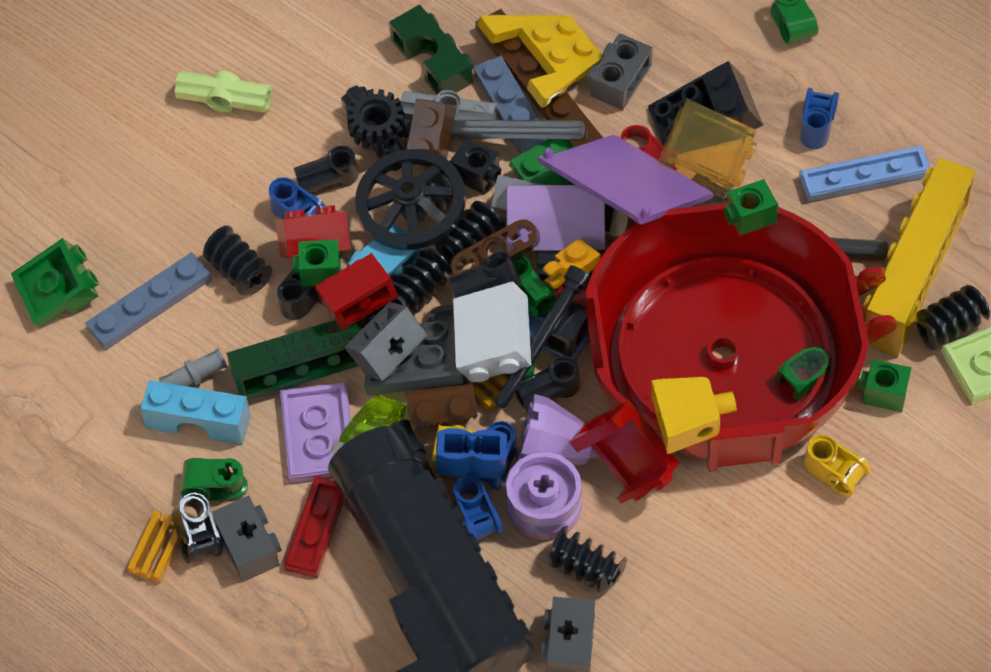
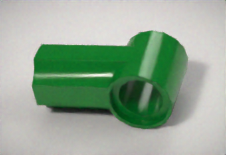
[512,256,556,318]

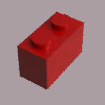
[275,205,351,258]
[315,253,398,331]

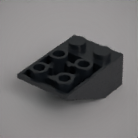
[648,60,763,156]

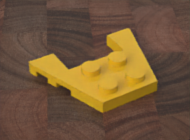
[477,15,602,108]

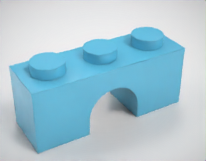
[140,380,251,445]

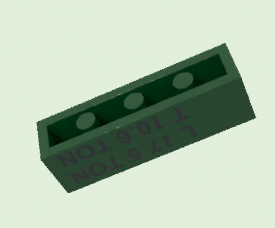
[226,320,360,400]

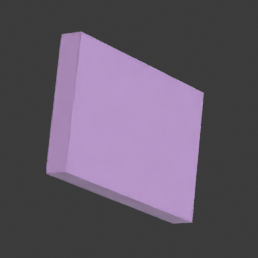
[507,185,605,251]
[280,382,353,484]

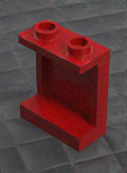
[569,400,679,504]

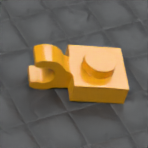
[543,238,601,289]

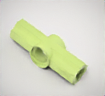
[174,71,272,113]

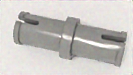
[159,348,227,386]

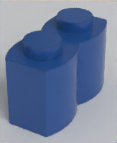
[435,428,507,478]

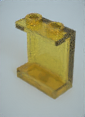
[658,99,757,194]

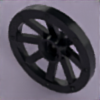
[355,149,466,250]

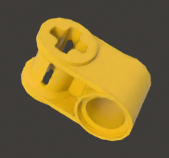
[804,434,871,497]

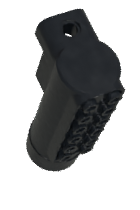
[328,426,535,672]

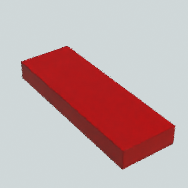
[284,477,344,579]

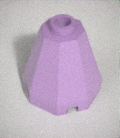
[516,394,597,465]

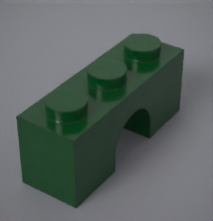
[389,4,474,94]

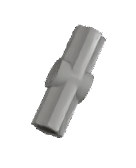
[401,90,497,120]

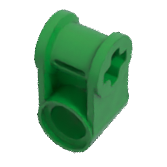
[770,0,818,44]
[180,458,248,501]

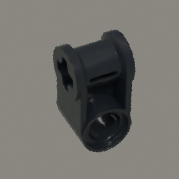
[171,493,223,563]

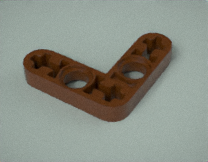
[451,219,540,276]

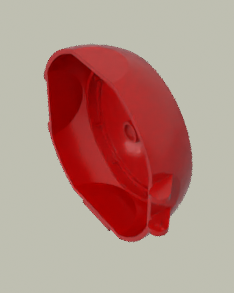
[586,203,897,472]

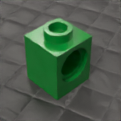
[724,179,778,235]
[293,239,341,287]
[858,359,912,412]

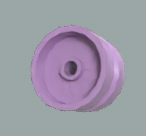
[506,452,582,541]

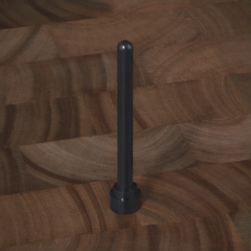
[495,265,591,409]

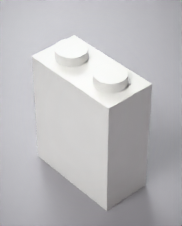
[453,281,531,382]

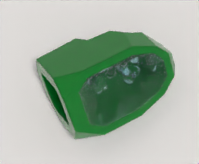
[776,347,832,402]

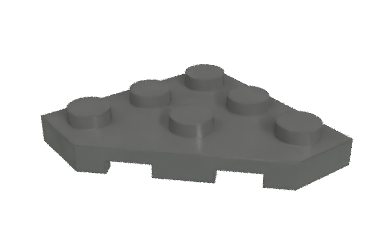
[364,305,465,396]

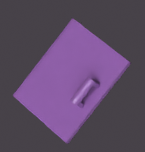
[538,135,713,224]

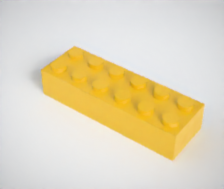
[862,157,976,357]

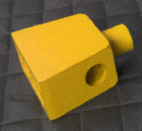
[651,377,737,454]

